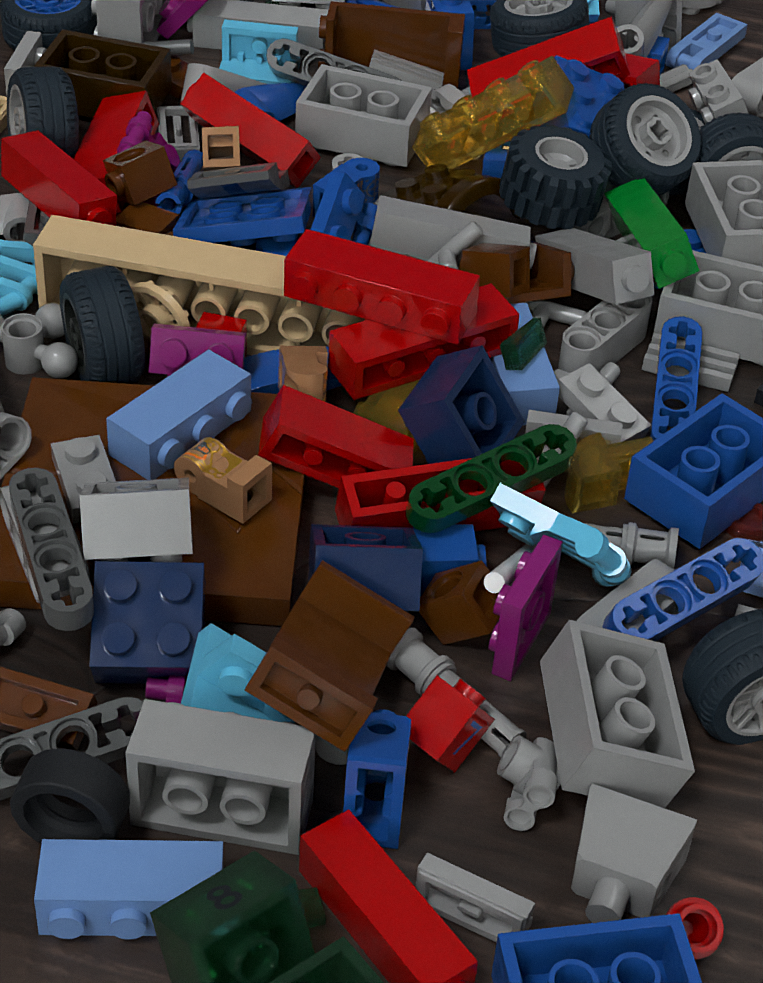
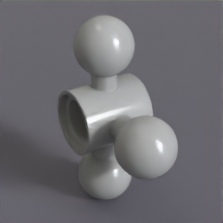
[0,303,78,379]

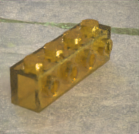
[412,56,574,169]

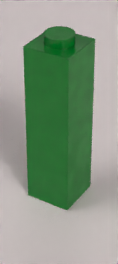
[605,178,699,289]

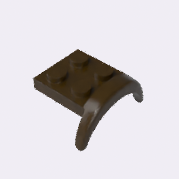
[381,164,520,219]

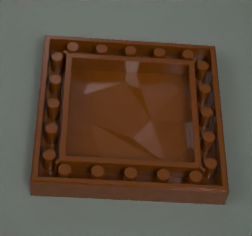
[0,377,306,626]

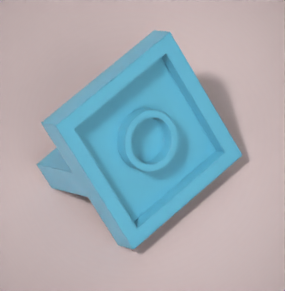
[219,19,300,84]
[181,623,295,723]

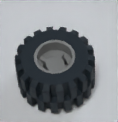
[499,125,612,229]

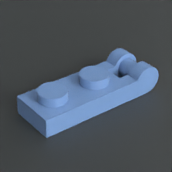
[666,13,748,70]

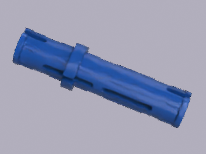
[155,149,204,214]

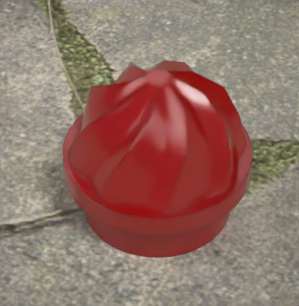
[666,897,724,959]

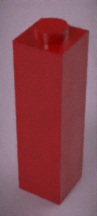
[180,72,321,188]
[1,130,117,226]
[299,809,478,983]

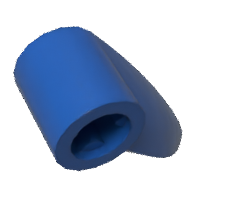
[235,83,306,121]

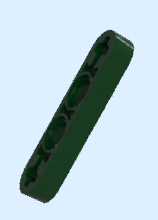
[406,424,577,533]

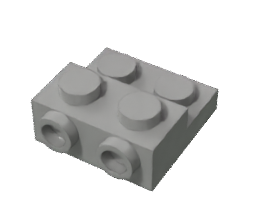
[688,59,748,125]

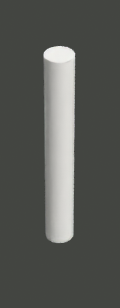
[484,544,536,593]

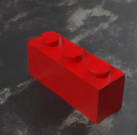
[258,385,414,488]

